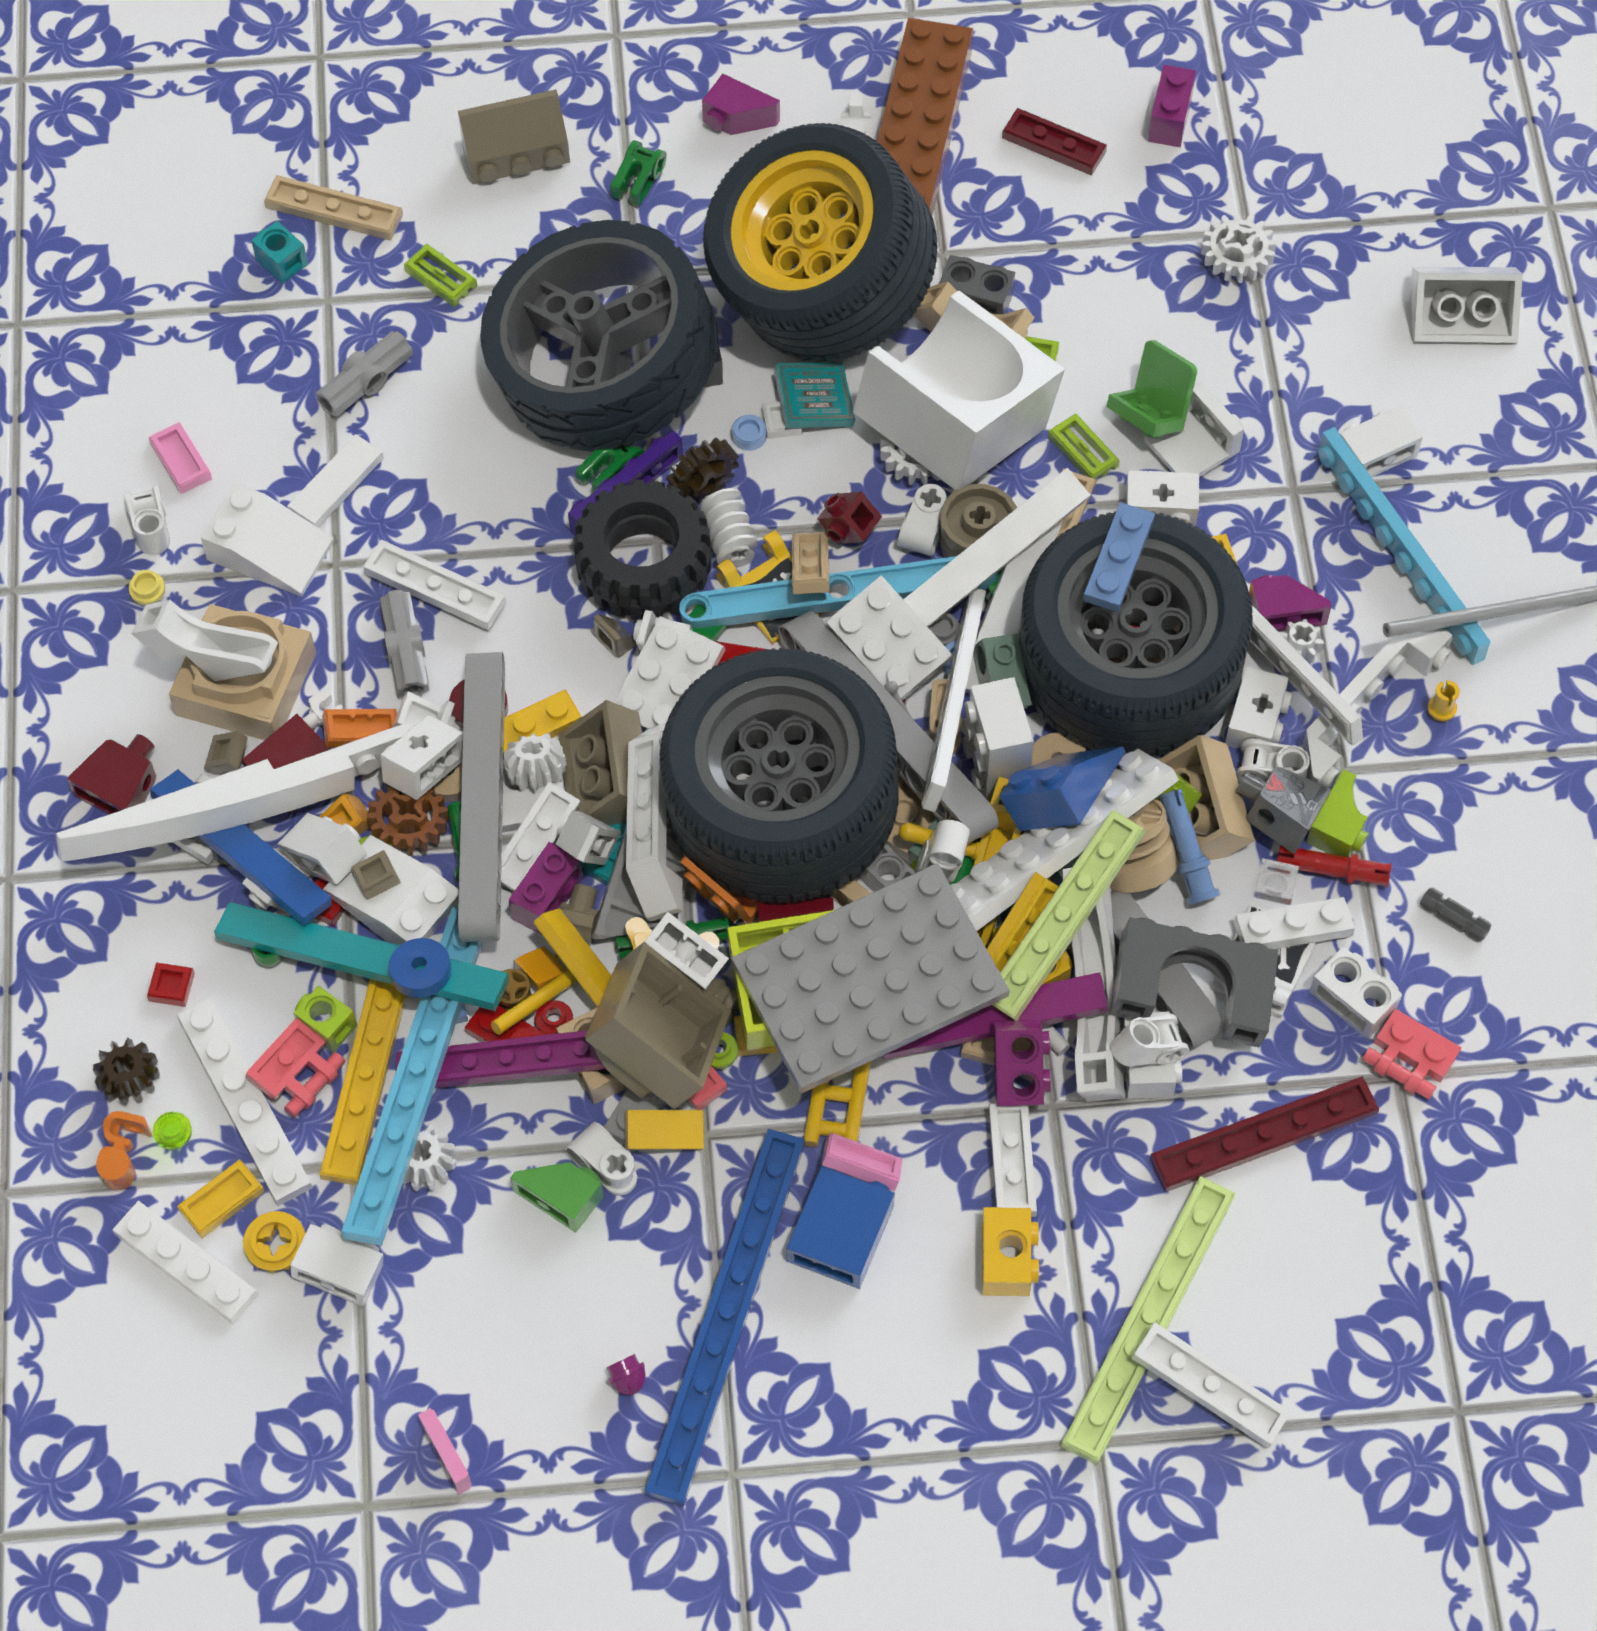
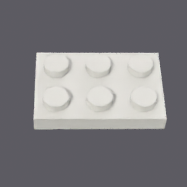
[826,575,953,701]
[613,616,725,730]

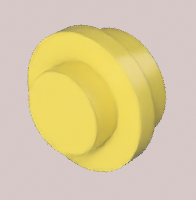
[129,570,165,605]

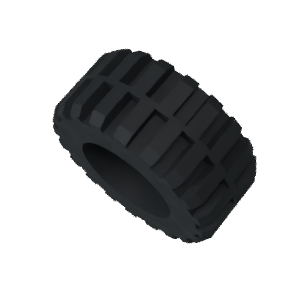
[573,480,711,620]

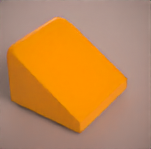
[319,793,370,834]
[514,946,567,992]

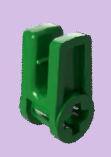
[610,140,667,207]
[575,444,645,492]

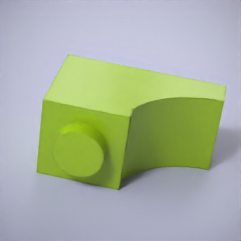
[1307,769,1369,857]

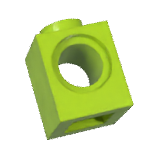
[293,985,357,1054]

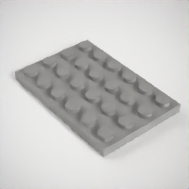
[732,863,1010,1094]

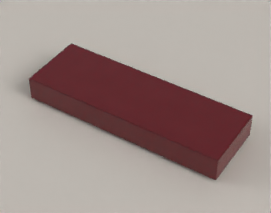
[1002,108,1107,176]

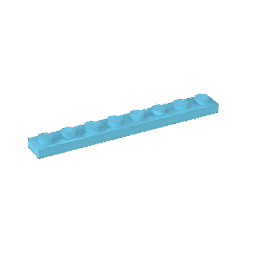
[1318,427,1491,665]

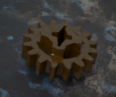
[666,438,739,503]

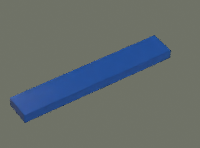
[150,769,332,926]

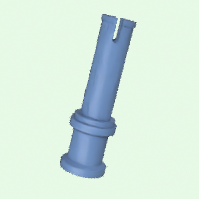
[1159,788,1220,904]

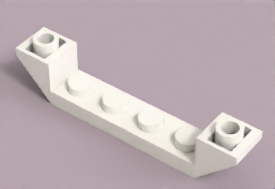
[1302,631,1453,788]
[626,723,683,922]

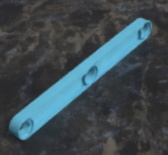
[679,556,998,628]

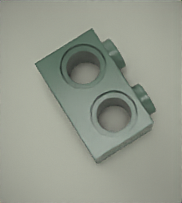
[973,633,1032,710]

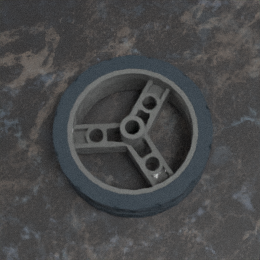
[480,220,719,452]

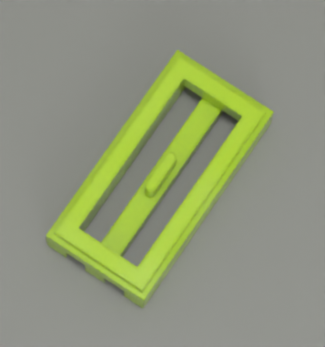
[403,243,477,307]
[1048,413,1120,481]

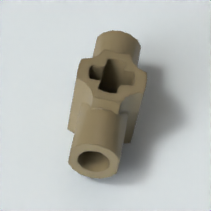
[555,884,599,960]

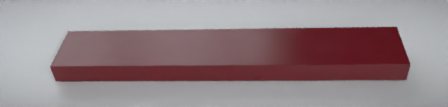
[1150,1076,1379,1192]

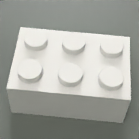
[962,677,1034,802]

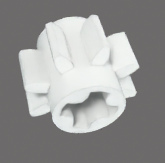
[1280,619,1324,664]

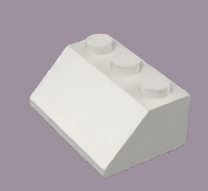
[1410,266,1523,343]

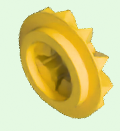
[243,1211,305,1274]

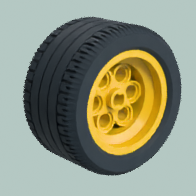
[703,123,938,362]

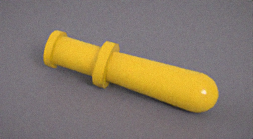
[899,823,981,860]

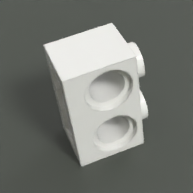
[1309,946,1402,1040]

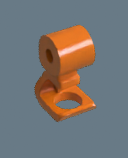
[96,1111,152,1190]

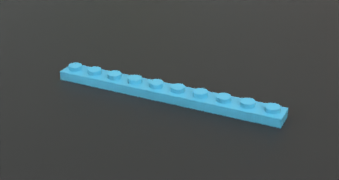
[341,907,483,1246]

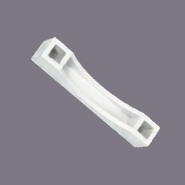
[1063,868,1125,1102]

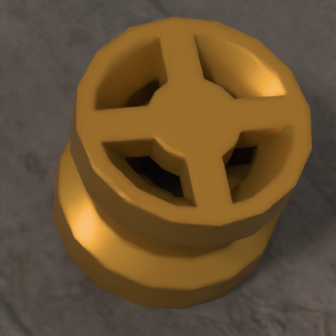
[498,969,532,1011]

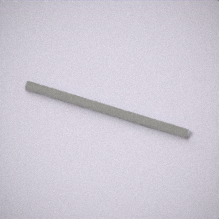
[1383,585,1597,637]

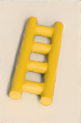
[804,1061,871,1147]

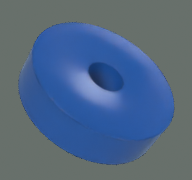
[389,938,452,998]

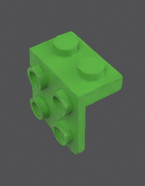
[1106,340,1197,438]

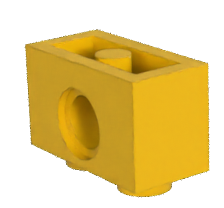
[982,1207,1039,1296]

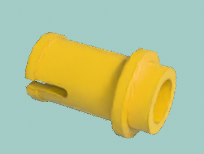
[1428,680,1460,722]

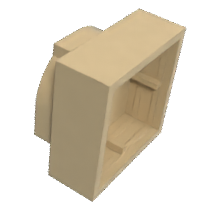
[169,604,316,740]

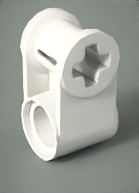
[897,484,947,557]
[124,485,170,555]
[1236,738,1309,782]
[916,820,970,883]
[1111,1014,1190,1067]
[565,1122,637,1196]

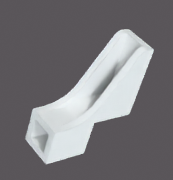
[132,600,278,682]

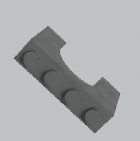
[1109,917,1279,1048]

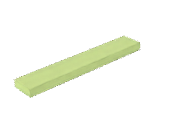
[992,809,1146,1021]

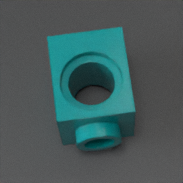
[251,221,308,284]

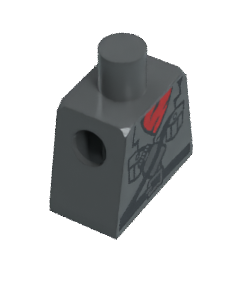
[1236,767,1331,854]

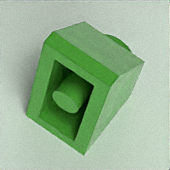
[510,1162,604,1233]

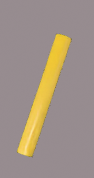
[491,969,578,1035]

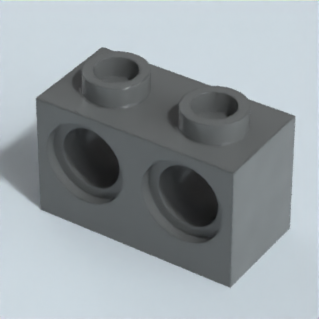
[939,255,1016,314]

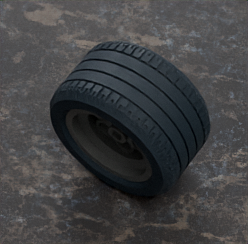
[1019,511,1253,757]
[659,648,899,903]

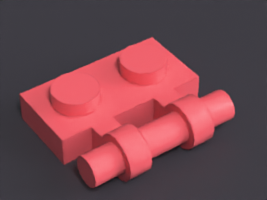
[1362,1009,1462,1100]
[245,1018,346,1118]

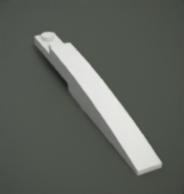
[56,722,412,862]

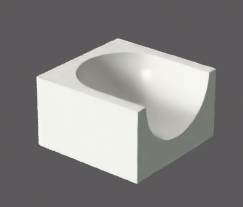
[853,291,1065,490]

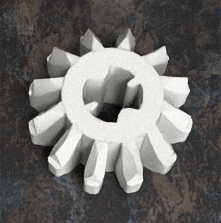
[503,732,567,792]
[402,1124,456,1192]

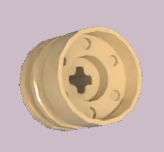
[1110,798,1178,893]

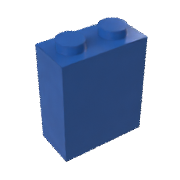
[786,1166,895,1289]

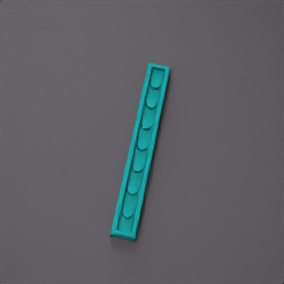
[214,902,509,1011]

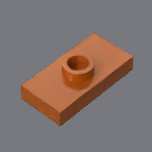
[322,709,397,747]

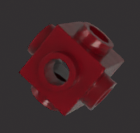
[817,491,882,544]

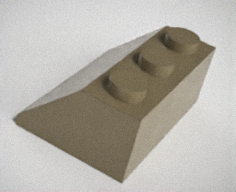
[458,89,570,184]
[558,700,642,825]

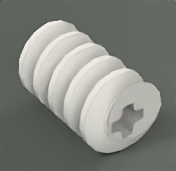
[700,488,758,568]

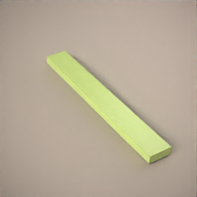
[1061,1176,1236,1465]

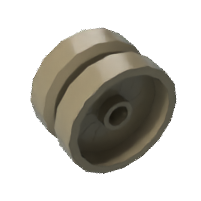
[939,484,1017,558]

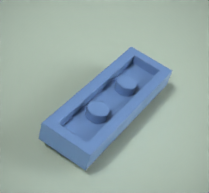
[1083,502,1155,612]

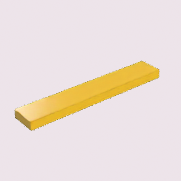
[319,979,407,1186]

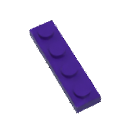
[568,430,683,536]

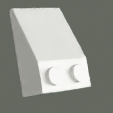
[201,483,334,597]
[323,835,459,945]

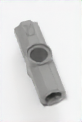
[316,331,413,417]
[380,589,430,697]

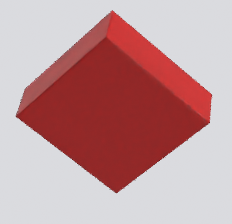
[147,962,195,1007]

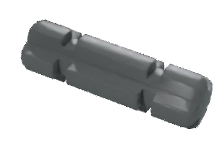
[1420,887,1492,941]

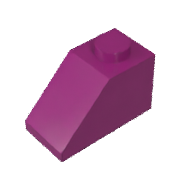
[702,73,780,135]
[1249,575,1332,632]

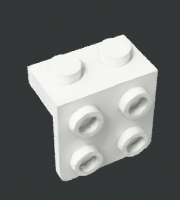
[1144,381,1244,477]

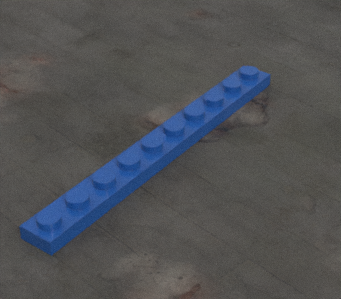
[645,1129,805,1507]

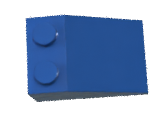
[999,746,1126,831]

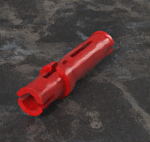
[1276,845,1392,887]

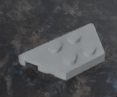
[591,825,689,939]

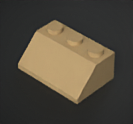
[1159,735,1255,866]

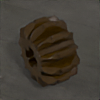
[93,1037,160,1105]

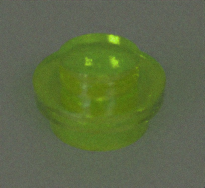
[153,1112,192,1150]

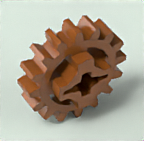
[367,785,448,856]

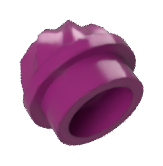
[606,1354,646,1395]

